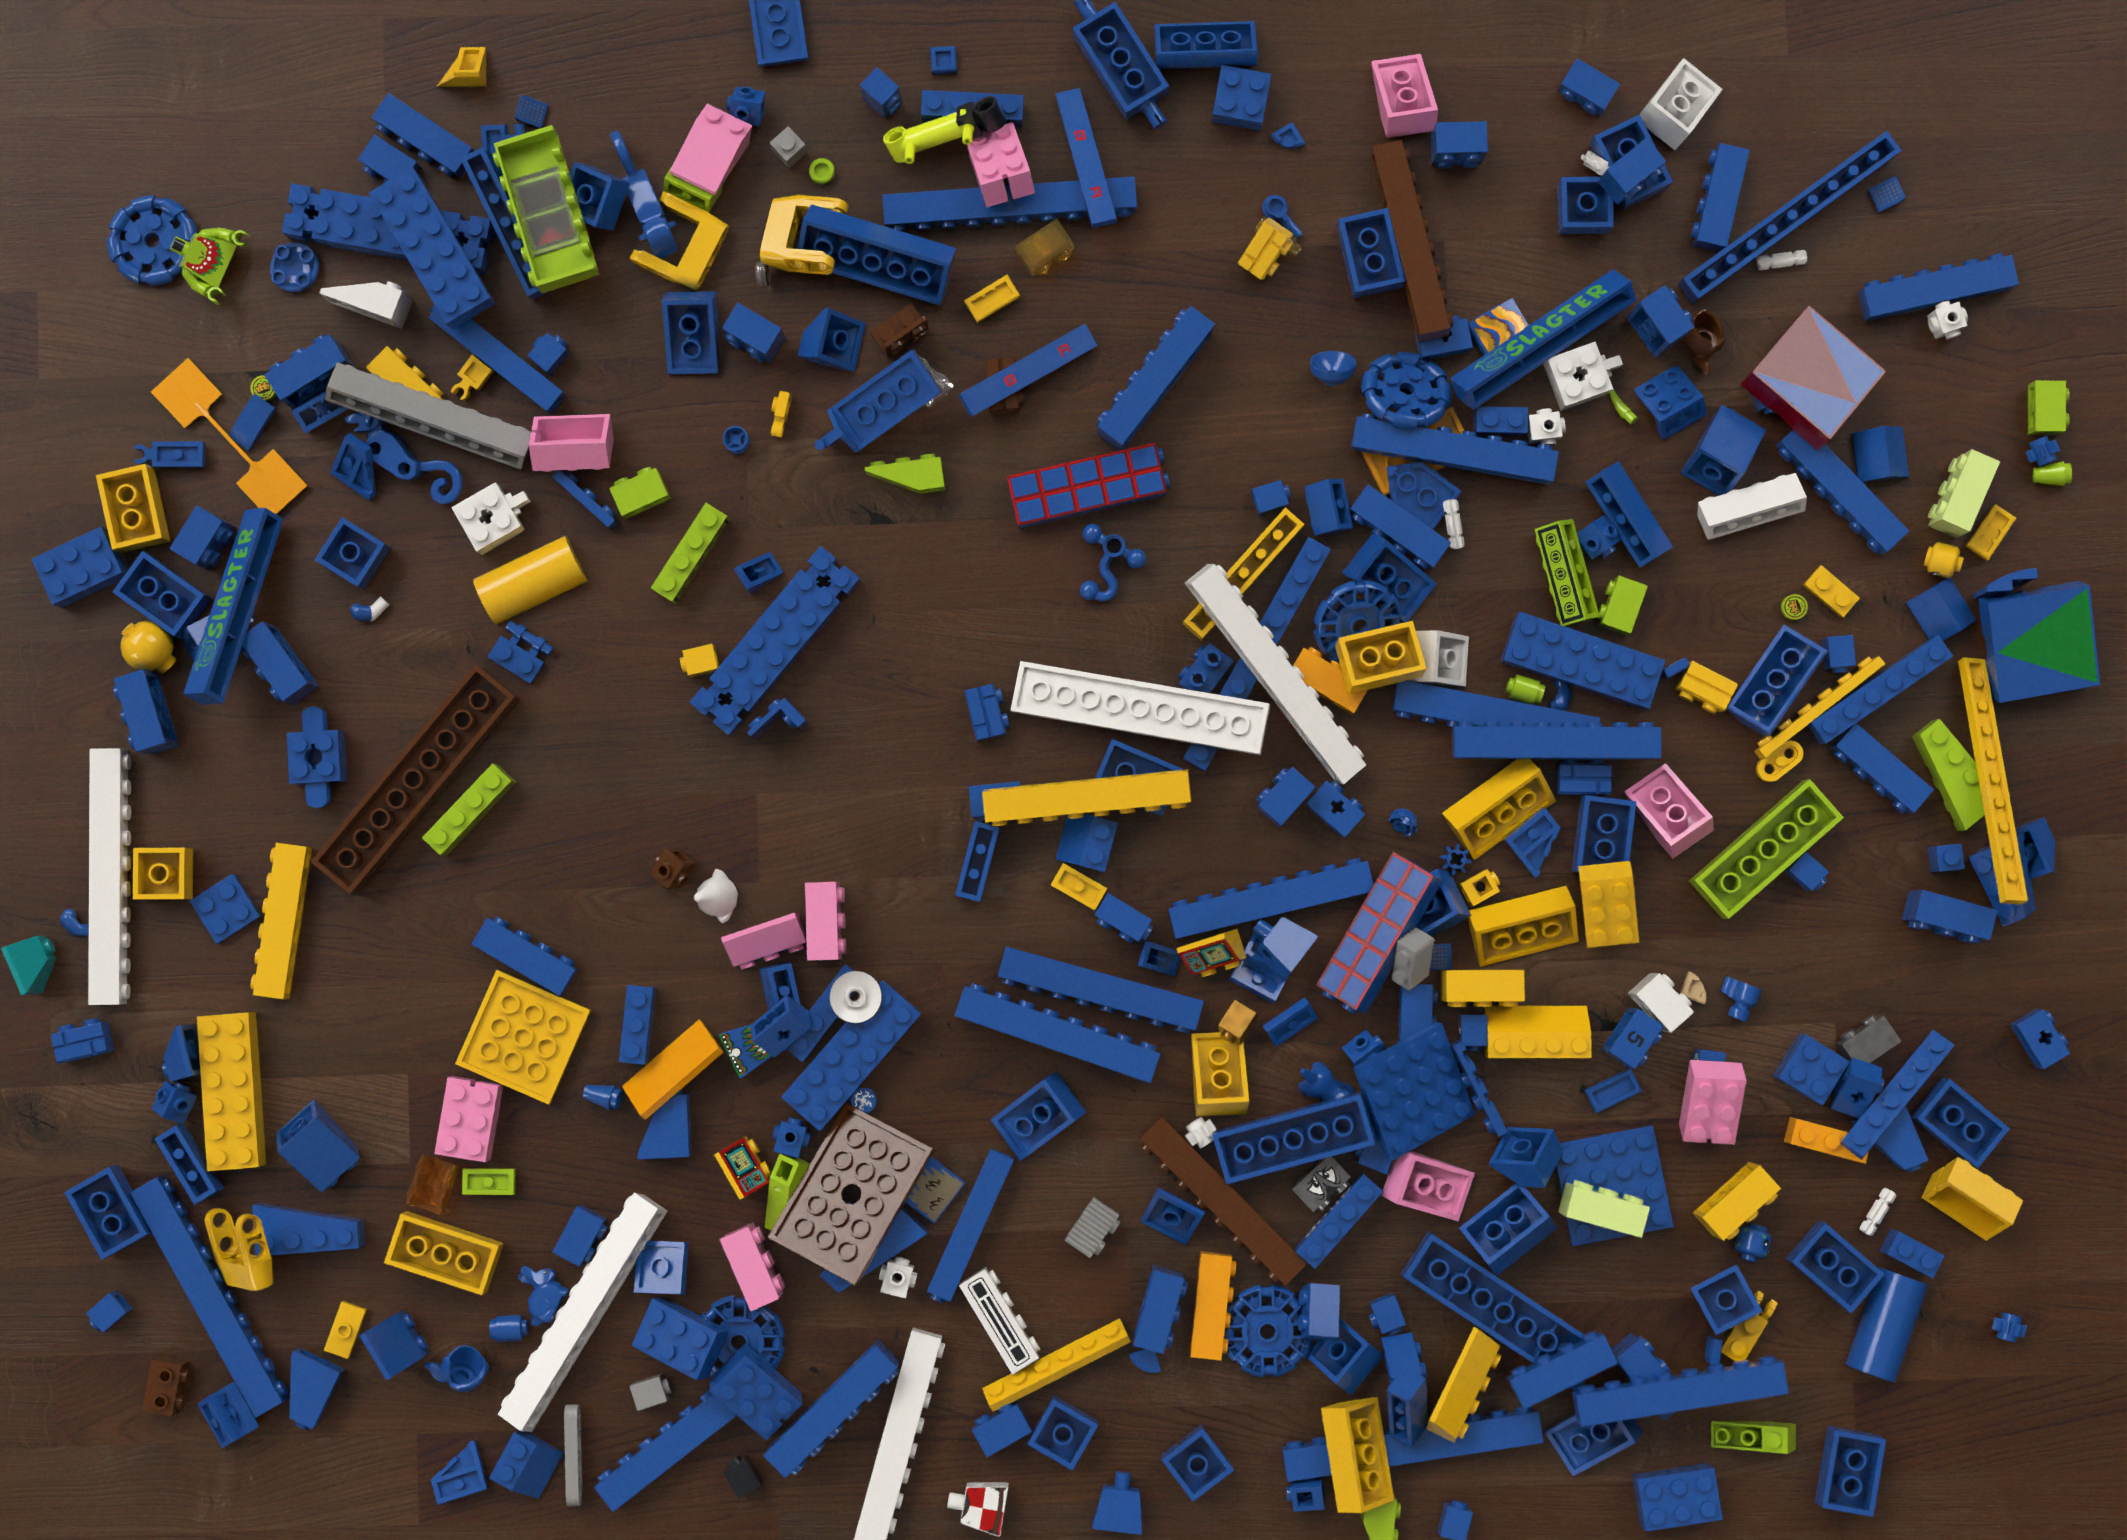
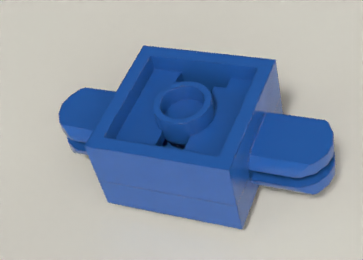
[287,706,347,809]

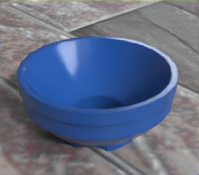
[1310,351,1356,386]

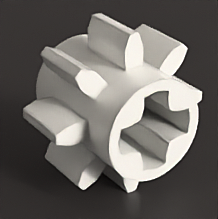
[1185,1116,1217,1148]

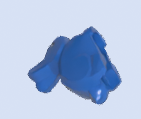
[518,1266,570,1327]

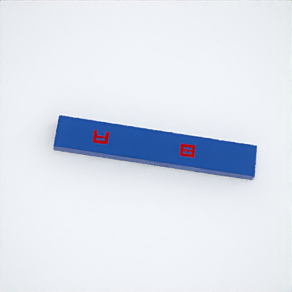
[1055,88,1117,228]
[958,324,1098,417]

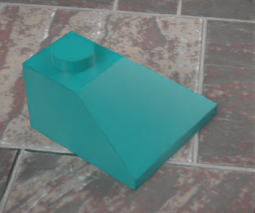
[1,936,56,995]

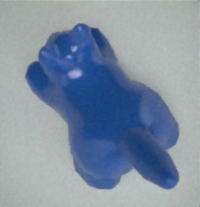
[1298,1062,1354,1101]

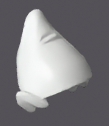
[694,869,738,924]

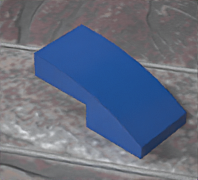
[229,393,277,452]

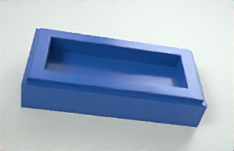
[1584,1068,1642,1113]

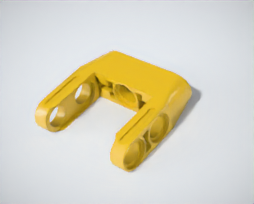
[629,191,729,291]
[760,195,848,275]
[205,1208,273,1291]

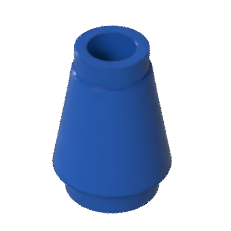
[583,1084,623,1111]

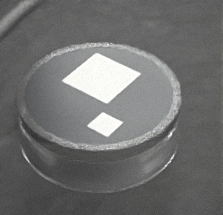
[755,261,770,287]

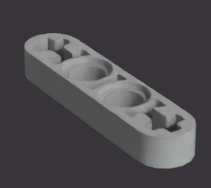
[564,1404,582,1506]

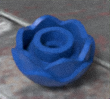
[1388,808,1418,837]

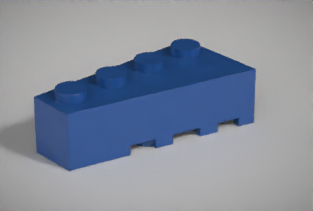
[252,1202,365,1256]
[819,1207,929,1293]

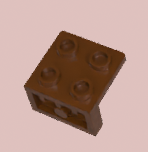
[870,303,929,358]

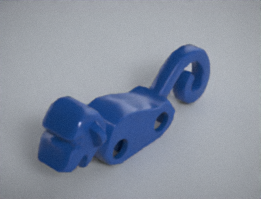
[610,130,678,258]
[345,411,463,504]

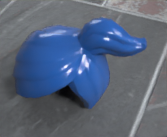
[425,1345,489,1392]

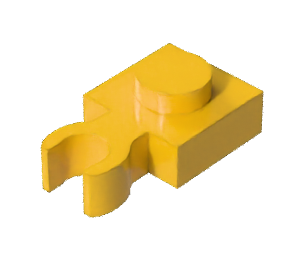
[451,354,494,401]
[771,391,792,438]

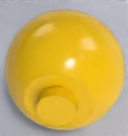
[120,621,176,674]

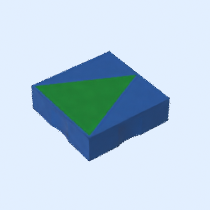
[1978,581,2100,703]

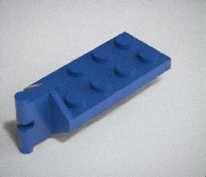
[815,349,943,453]

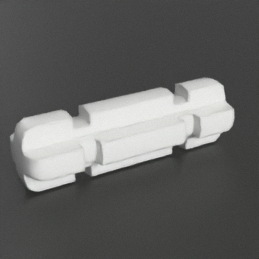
[1581,151,1609,176]
[1757,250,1807,270]
[1443,499,1465,549]
[1860,1188,1896,1236]

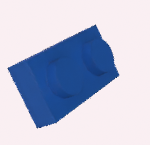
[1263,997,1318,1047]

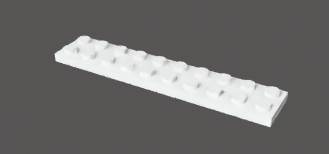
[1010,661,1270,755]

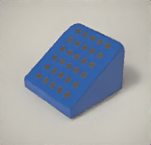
[515,95,548,129]
[1868,176,1906,213]
[1429,943,1451,970]

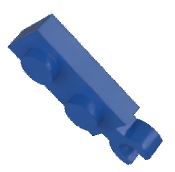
[134,441,206,468]

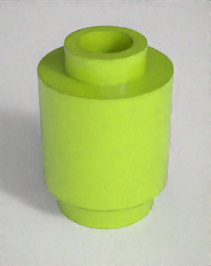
[1506,674,1545,705]

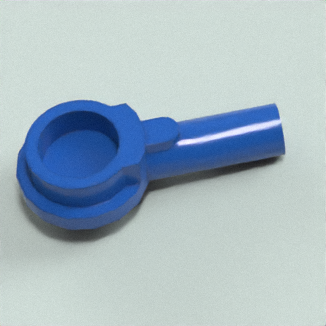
[1262,195,1303,239]

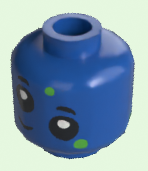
[1734,1223,1772,1263]

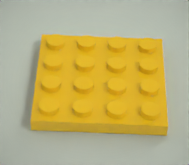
[455,970,591,1105]

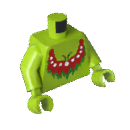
[170,228,250,305]

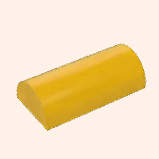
[473,535,588,625]

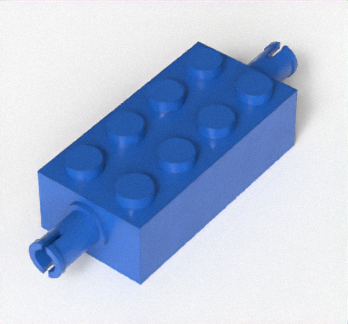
[1072,0,1169,130]

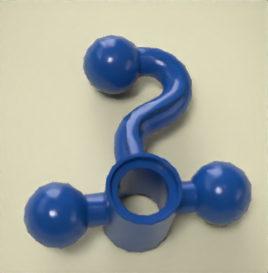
[1079,524,1147,602]

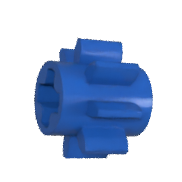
[2025,436,2060,466]
[1439,844,1472,875]
[1992,1312,2027,1343]

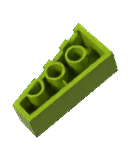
[1912,719,1985,831]

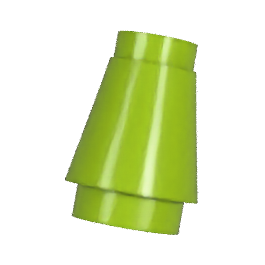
[2033,461,2072,486]

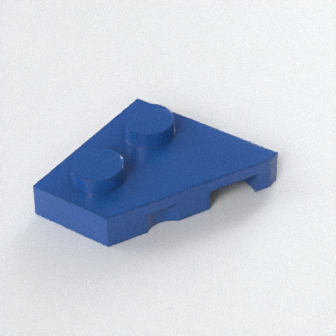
[330,433,376,501]
[1504,807,1561,878]
[431,1440,489,1505]

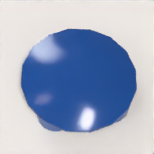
[270,242,319,292]

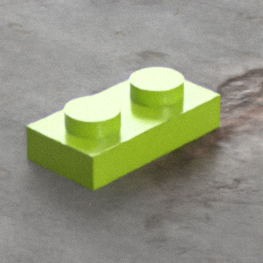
[462,1168,516,1195]

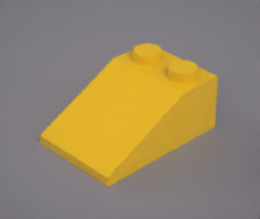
[1191,1032,1249,1117]

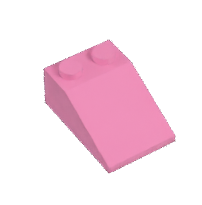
[1371,54,1438,138]
[670,104,752,195]
[1624,763,1714,859]
[1381,1151,1475,1221]

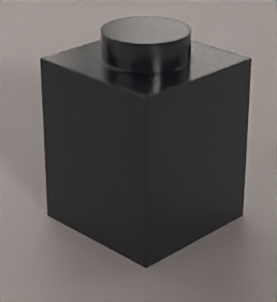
[723,1455,763,1499]

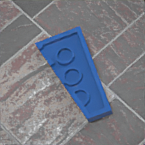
[1450,1040,1508,1137]

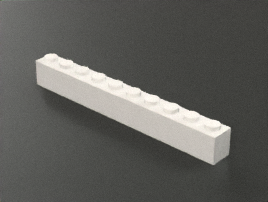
[1185,564,1366,784]
[88,748,131,1005]
[498,1193,667,1432]
[854,1328,945,1540]

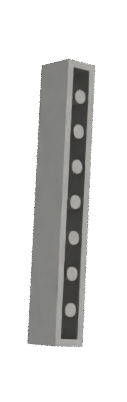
[325,362,531,469]

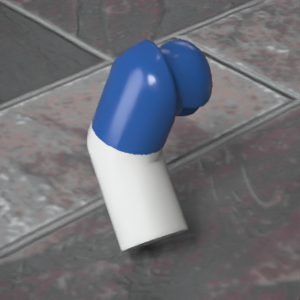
[350,596,390,621]

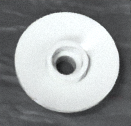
[830,971,881,1023]

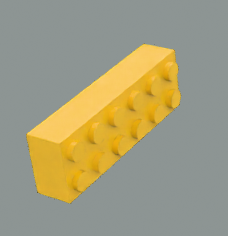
[197,1012,266,1171]

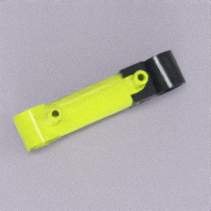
[883,96,1006,164]

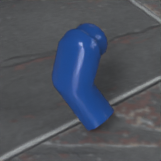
[1550,680,1572,711]
[60,909,89,937]

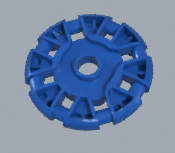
[107,195,197,286]
[1361,352,1452,429]
[1313,580,1403,664]
[1224,1284,1313,1378]
[701,1295,785,1378]

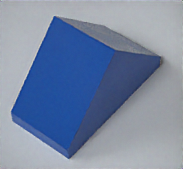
[734,552,784,594]
[1137,941,1181,976]

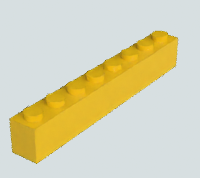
[982,769,1191,826]

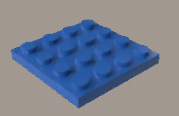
[1353,1022,1475,1161]
[1555,1125,1673,1246]

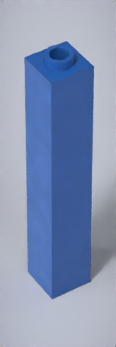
[428,305,566,415]
[927,1148,1014,1303]

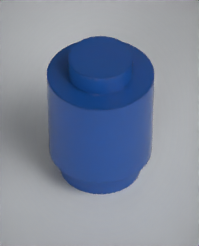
[489,1315,529,1342]

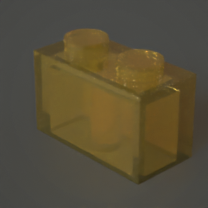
[1015,219,1074,277]

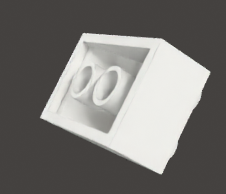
[1640,58,1723,150]
[320,281,413,329]

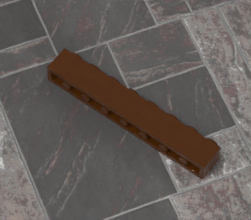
[1371,140,1453,343]
[1140,1116,1307,1286]

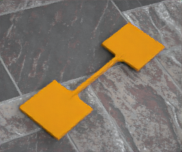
[151,358,308,515]

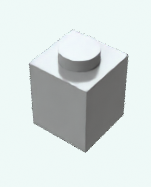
[770,126,808,168]
[630,1373,672,1411]

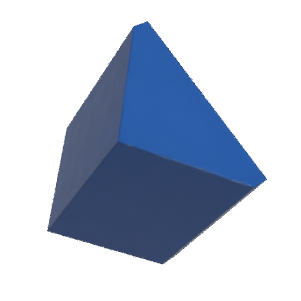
[1851,426,1909,483]
[1906,578,1976,640]
[1140,1186,1205,1245]

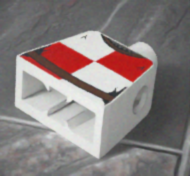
[947,1482,1009,1536]

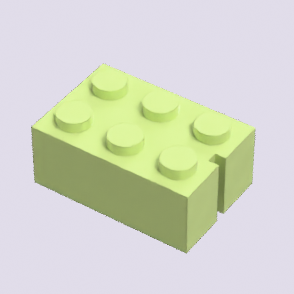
[1928,449,2000,538]
[1558,1180,1650,1238]

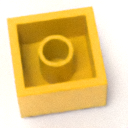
[133,848,193,900]

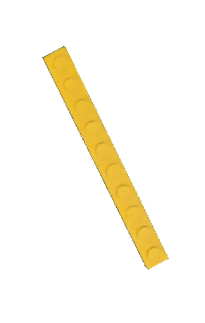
[1958,657,2028,904]

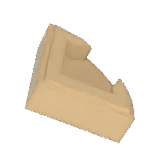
[1679,971,1706,1004]

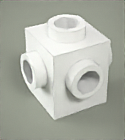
[1927,301,1968,340]
[1527,408,1566,446]
[879,1257,918,1298]

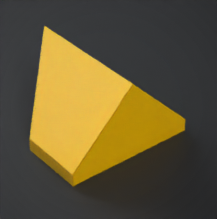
[437,47,486,87]

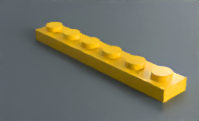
[1754,656,1885,759]
[982,1318,1131,1412]

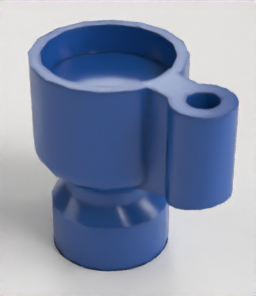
[1721,976,1762,1023]

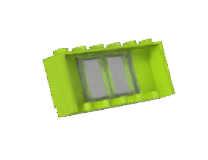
[492,125,600,293]

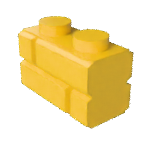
[1238,218,1294,280]
[1675,661,1738,714]

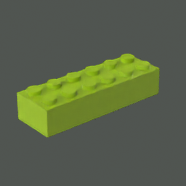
[1689,779,1844,919]

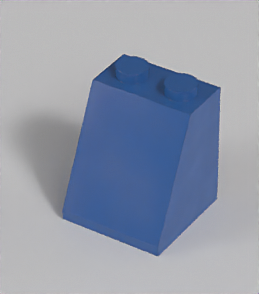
[1680,405,1766,496]
[276,1099,360,1192]

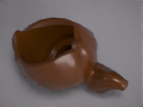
[1685,310,1725,376]

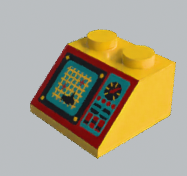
[1176,929,1247,977]
[714,1136,772,1200]

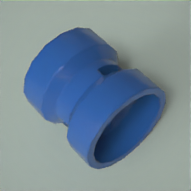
[723,426,750,455]

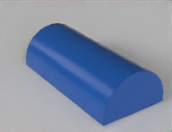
[1154,21,1258,69]
[1727,625,1828,736]
[1845,1267,1928,1383]

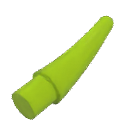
[1609,389,1638,425]

